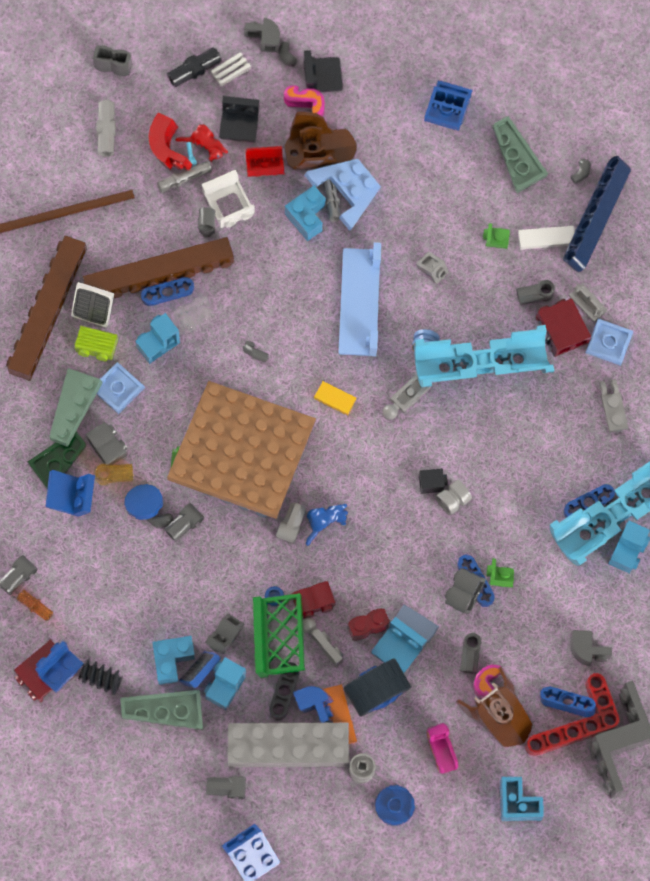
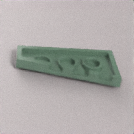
[492,116,548,194]
[49,368,102,447]
[120,690,203,730]

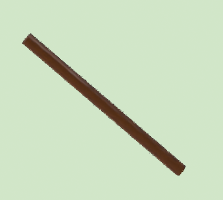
[0,190,135,233]

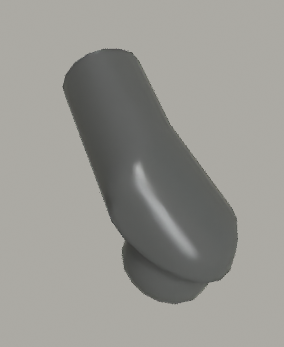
[279,42,297,66]
[570,158,591,184]
[243,341,269,362]
[146,513,173,528]

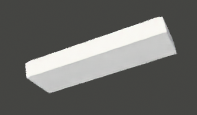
[518,226,575,250]

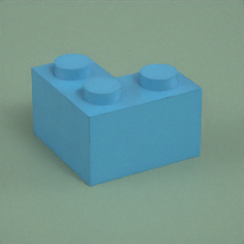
[285,185,326,241]
[135,313,180,364]
[608,520,650,574]
[152,636,195,685]
[204,657,246,710]
[500,777,544,821]

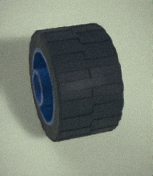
[344,659,411,717]

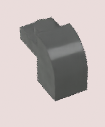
[244,18,280,53]
[205,613,245,654]
[570,630,612,666]

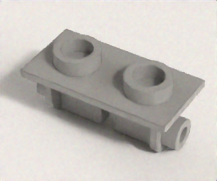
[569,284,608,322]

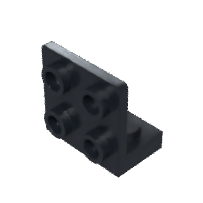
[303,50,343,92]
[219,96,260,142]

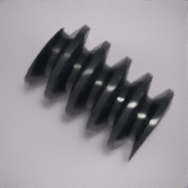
[78,658,123,695]

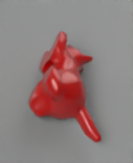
[175,124,228,162]

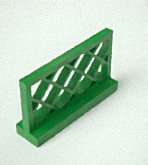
[253,593,305,678]

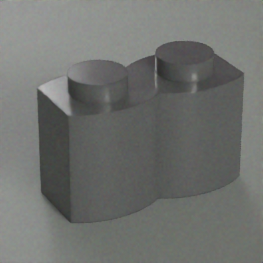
[93,45,132,76]
[86,422,128,468]
[445,568,486,614]

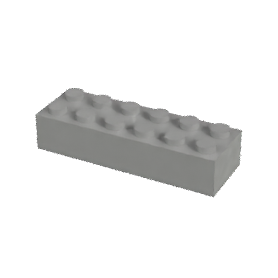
[228,723,349,767]

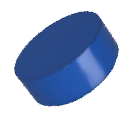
[265,586,284,607]

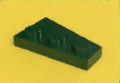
[28,431,86,489]

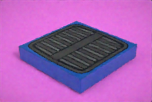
[179,651,221,688]

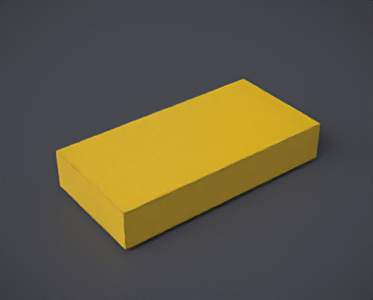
[314,381,357,416]

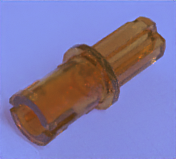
[17,589,53,621]

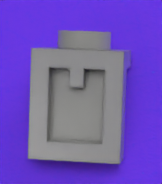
[416,251,449,284]

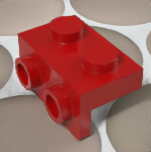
[245,146,284,177]

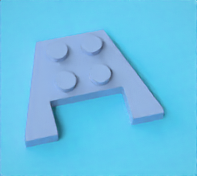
[304,159,381,231]

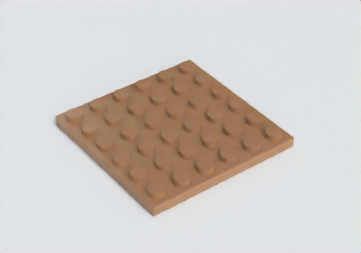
[167,381,316,519]

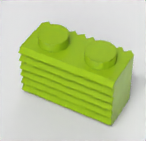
[75,326,118,361]

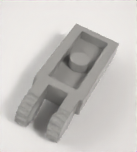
[599,379,629,433]

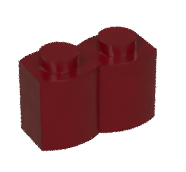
[291,581,336,619]
[347,608,390,641]

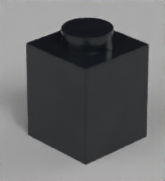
[419,468,448,494]

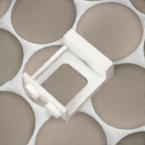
[202,170,255,228]

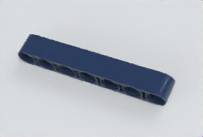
[563,155,631,272]

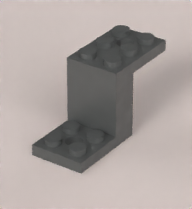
[589,680,650,799]

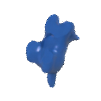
[306,504,348,546]

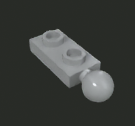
[383,374,430,420]
[303,618,343,667]

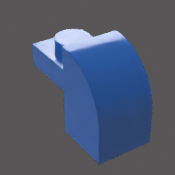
[293,686,334,723]

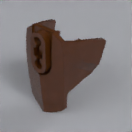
[284,112,357,170]
[456,666,533,747]

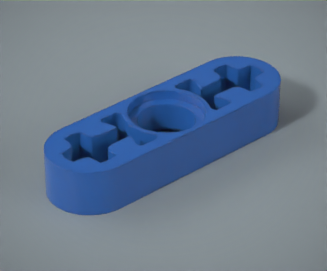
[141,277,194,306]
[563,484,615,518]
[457,555,495,607]
[540,686,596,717]

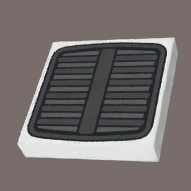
[71,282,114,328]

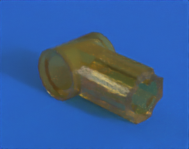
[95,464,133,485]

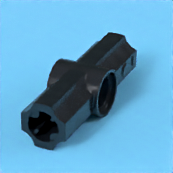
[167,47,222,88]

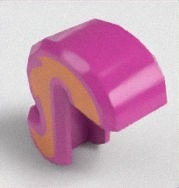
[284,85,325,116]
[473,665,505,699]
[426,723,459,774]

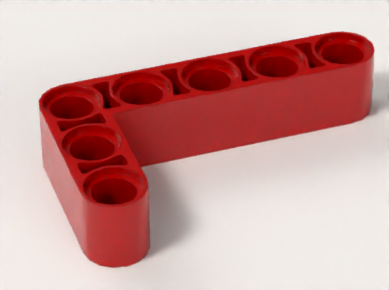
[525,673,620,756]

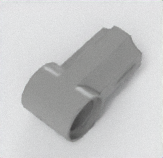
[276,503,306,544]

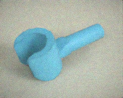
[186,142,197,167]

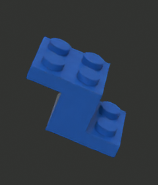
[424,80,473,131]

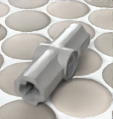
[96,100,116,157]

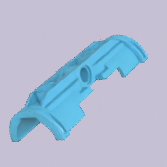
[414,325,554,388]
[550,461,650,566]

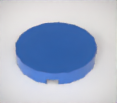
[124,484,163,520]
[375,785,415,826]

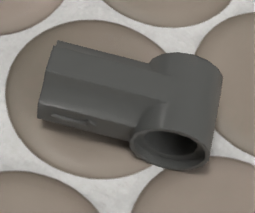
[198,207,216,237]
[516,280,555,305]
[164,503,204,542]
[0,555,38,595]
[460,633,482,674]
[206,776,246,799]

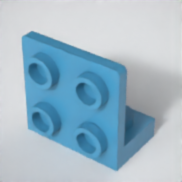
[371,617,427,673]

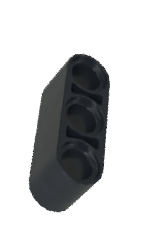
[270,662,299,721]

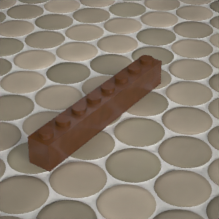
[6,236,87,381]
[83,237,234,298]

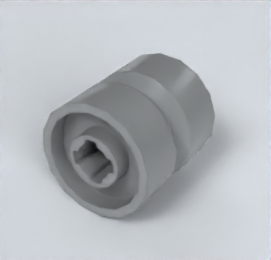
[435,480,472,516]
[349,753,376,784]

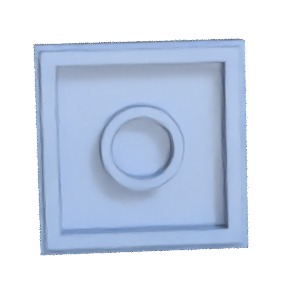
[585,318,633,366]
[96,362,145,414]

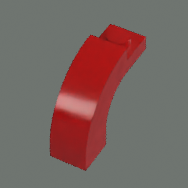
[149,112,192,171]

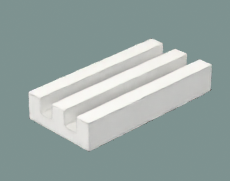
[211,52,251,87]

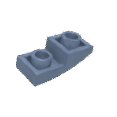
[396,605,439,643]

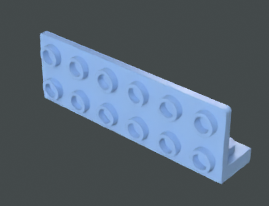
[339,242,381,356]

